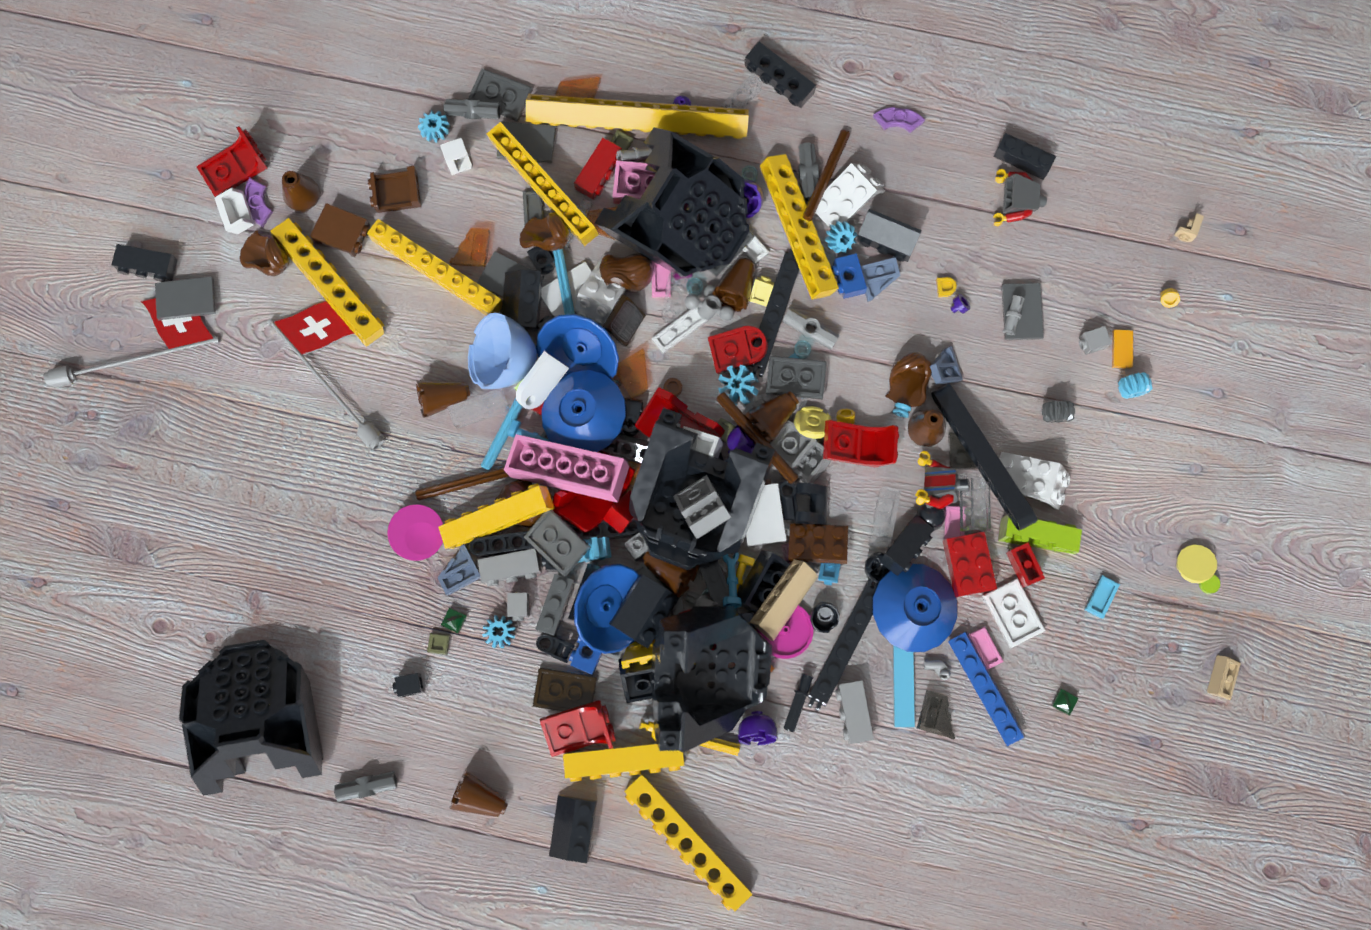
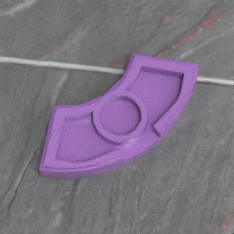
[873,107,925,133]
[244,178,273,227]

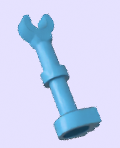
[507,419,550,442]
[723,552,742,608]

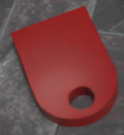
[708,326,768,374]

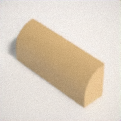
[750,560,818,641]

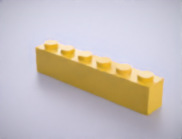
[439,484,554,549]
[563,744,684,782]

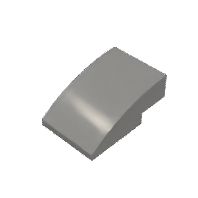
[770,420,832,484]
[673,475,731,539]

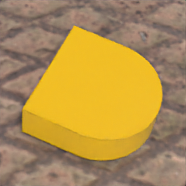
[936,277,957,298]

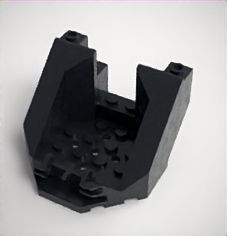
[594,127,750,277]
[629,407,775,570]
[651,606,772,752]
[179,639,323,796]

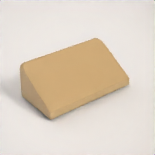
[1207,655,1241,700]

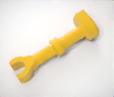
[736,553,755,592]

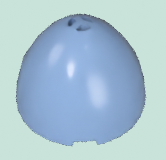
[468,313,537,389]

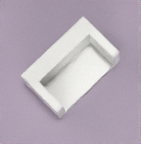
[440,138,472,175]
[215,188,255,234]
[683,426,723,459]

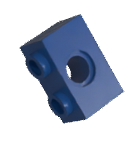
[831,253,867,299]
[569,637,602,675]

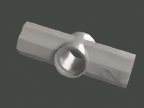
[782,307,840,350]

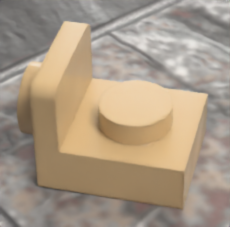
[1174,214,1204,242]

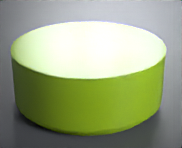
[1199,575,1220,594]

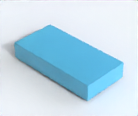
[1084,575,1120,619]

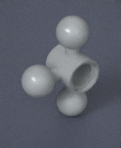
[685,285,734,321]

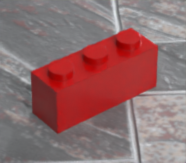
[574,138,622,200]

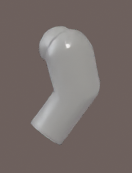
[924,660,951,680]

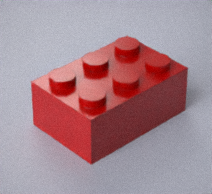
[942,532,997,598]

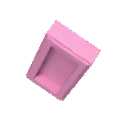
[652,261,671,297]
[944,506,965,540]
[969,627,1004,669]

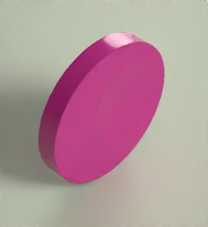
[387,505,443,561]
[757,605,813,659]

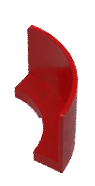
[635,387,725,439]
[552,450,635,532]

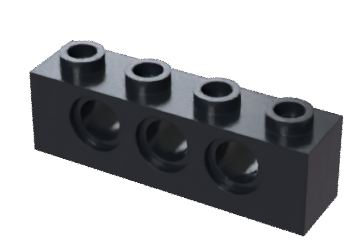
[744,42,816,108]

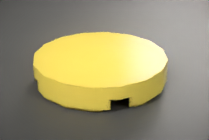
[794,406,832,439]
[1176,545,1217,583]

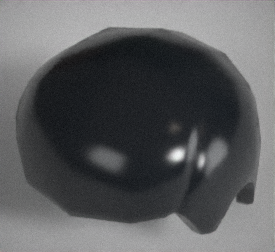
[916,502,946,532]
[864,552,890,583]
[810,602,840,633]

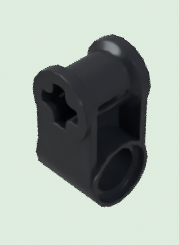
[622,398,643,436]
[536,634,575,664]

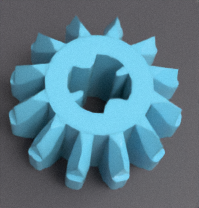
[418,110,450,143]
[825,221,858,253]
[1118,372,1153,399]
[482,615,516,648]

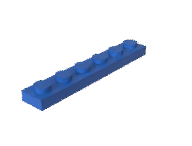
[948,632,1025,746]

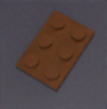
[788,524,848,564]

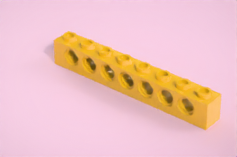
[486,122,599,247]
[760,154,839,300]
[270,218,384,347]
[367,219,503,316]
[624,774,753,912]

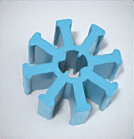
[718,365,759,405]
[578,537,612,563]

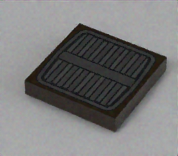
[603,295,646,346]

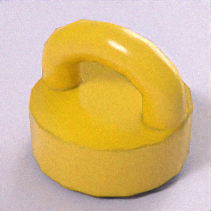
[1160,288,1180,308]
[836,408,855,424]

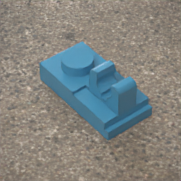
[818,563,841,585]

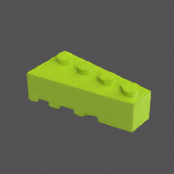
[998,515,1082,554]

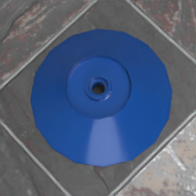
[536,314,619,380]
[542,370,626,452]
[574,564,639,654]
[873,564,957,652]

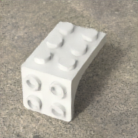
[816,163,885,229]
[574,255,626,328]
[999,452,1070,510]

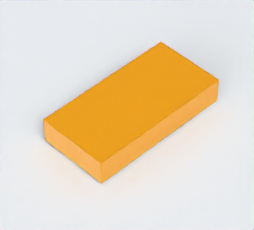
[1112,330,1133,369]

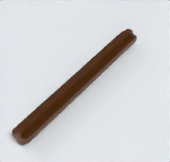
[803,129,850,221]
[716,392,798,484]
[415,466,509,501]

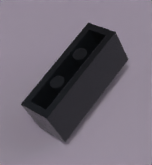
[993,133,1056,180]
[111,244,178,282]
[879,515,934,576]

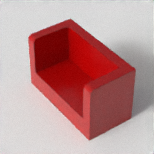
[603,490,634,533]

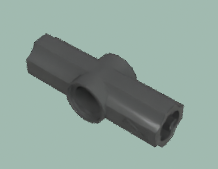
[444,99,502,119]
[798,142,819,201]
[334,772,397,802]

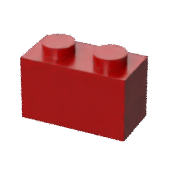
[1006,542,1045,588]

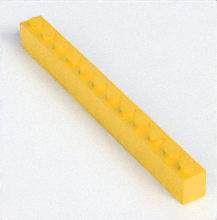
[526,94,749,139]

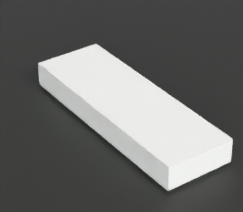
[652,307,708,354]

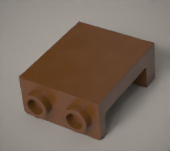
[368,166,421,213]
[310,203,371,258]

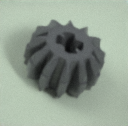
[1042,401,1075,423]

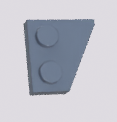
[861,257,900,302]
[930,346,963,384]
[438,544,481,596]

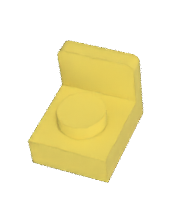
[749,276,774,306]

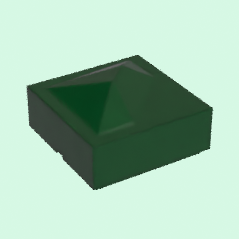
[441,608,467,634]
[1051,689,1079,716]

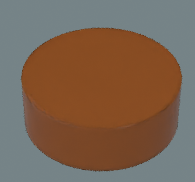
[663,378,682,397]

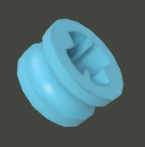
[892,403,912,418]

